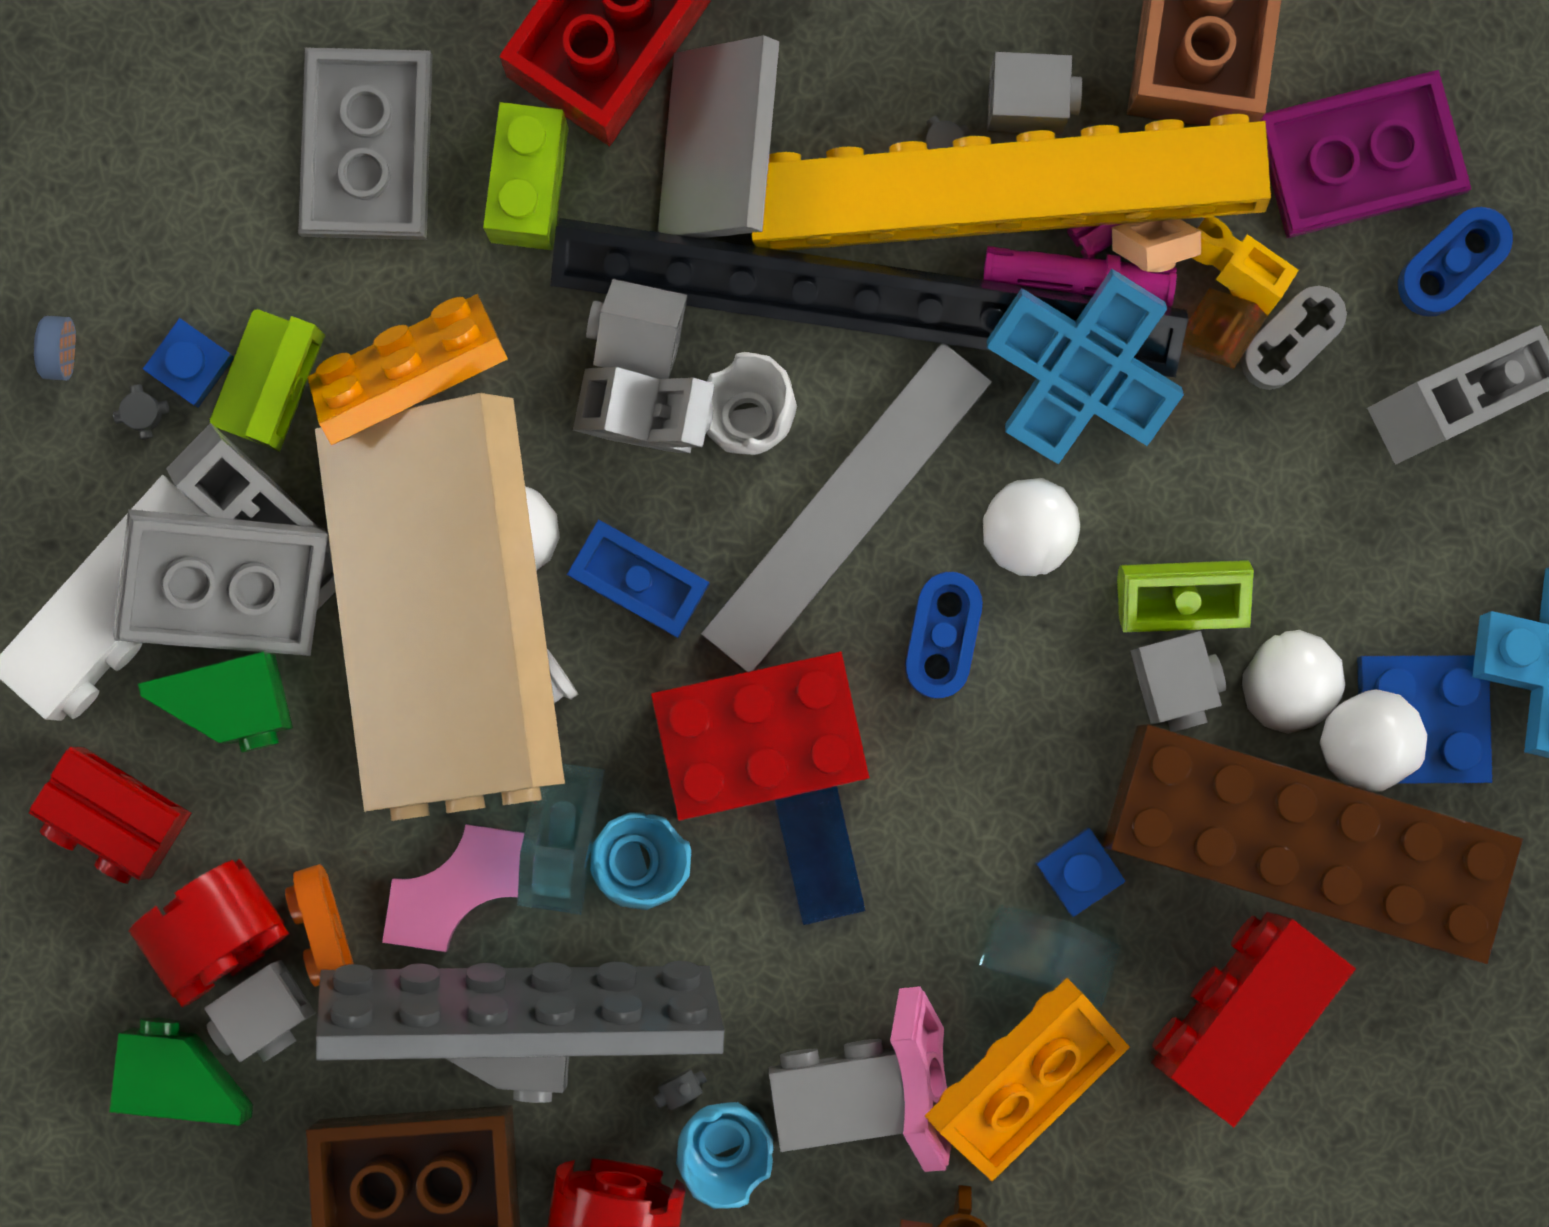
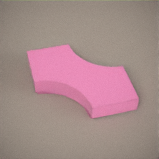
[382,824,531,952]
[890,986,951,1172]

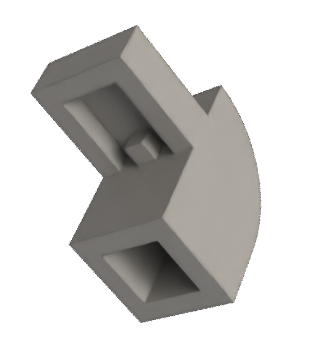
[573,367,715,453]

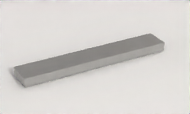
[701,343,992,672]

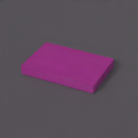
[1260,70,1472,238]

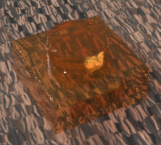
[1182,288,1267,369]

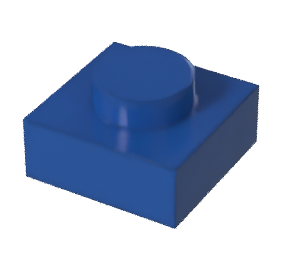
[143,318,234,408]
[1035,828,1126,917]

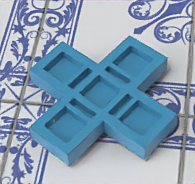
[986,269,1184,465]
[1472,567,1549,758]

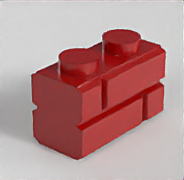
[29,747,192,884]

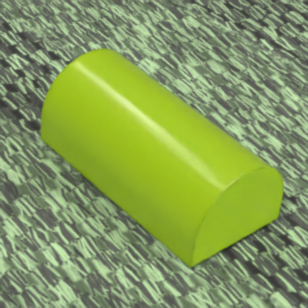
[1117,560,1254,633]

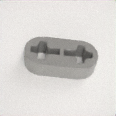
[1241,286,1347,390]

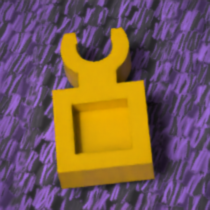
[1192,216,1299,316]

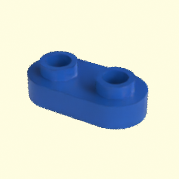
[1398,207,1513,317]
[905,572,983,699]

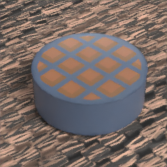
[34,316,76,381]

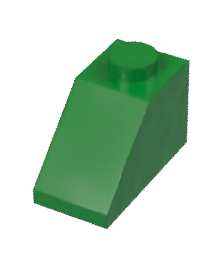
[138,652,293,753]
[109,1018,253,1126]

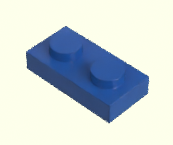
[567,519,710,639]

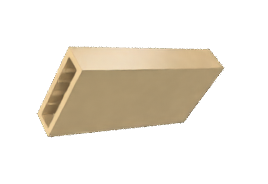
[315,393,565,821]

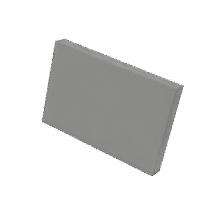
[658,35,779,239]
[298,48,433,240]
[113,509,328,656]

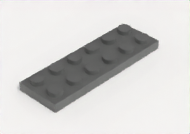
[316,961,725,1060]

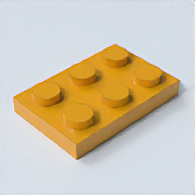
[307,294,508,445]
[924,977,1130,1181]

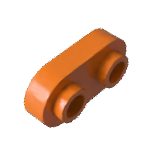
[285,864,354,987]

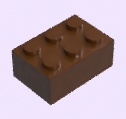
[306,1105,520,1227]

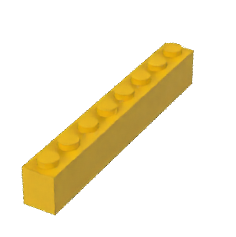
[752,114,1271,250]

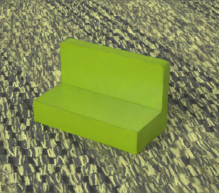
[210,309,325,452]

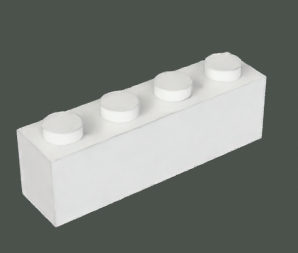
[0,475,210,721]

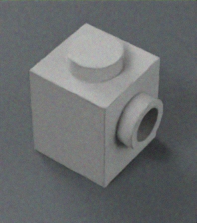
[987,52,1082,135]
[586,279,687,379]
[1130,631,1226,732]
[204,960,316,1063]

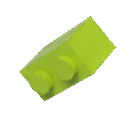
[483,102,569,250]

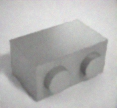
[769,1039,905,1152]

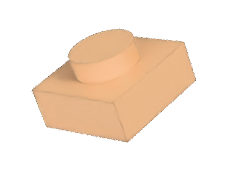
[1112,219,1201,272]

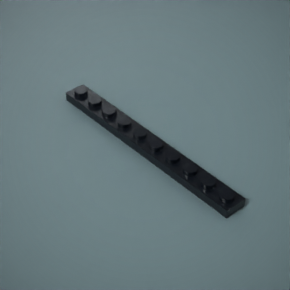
[550,218,1189,378]

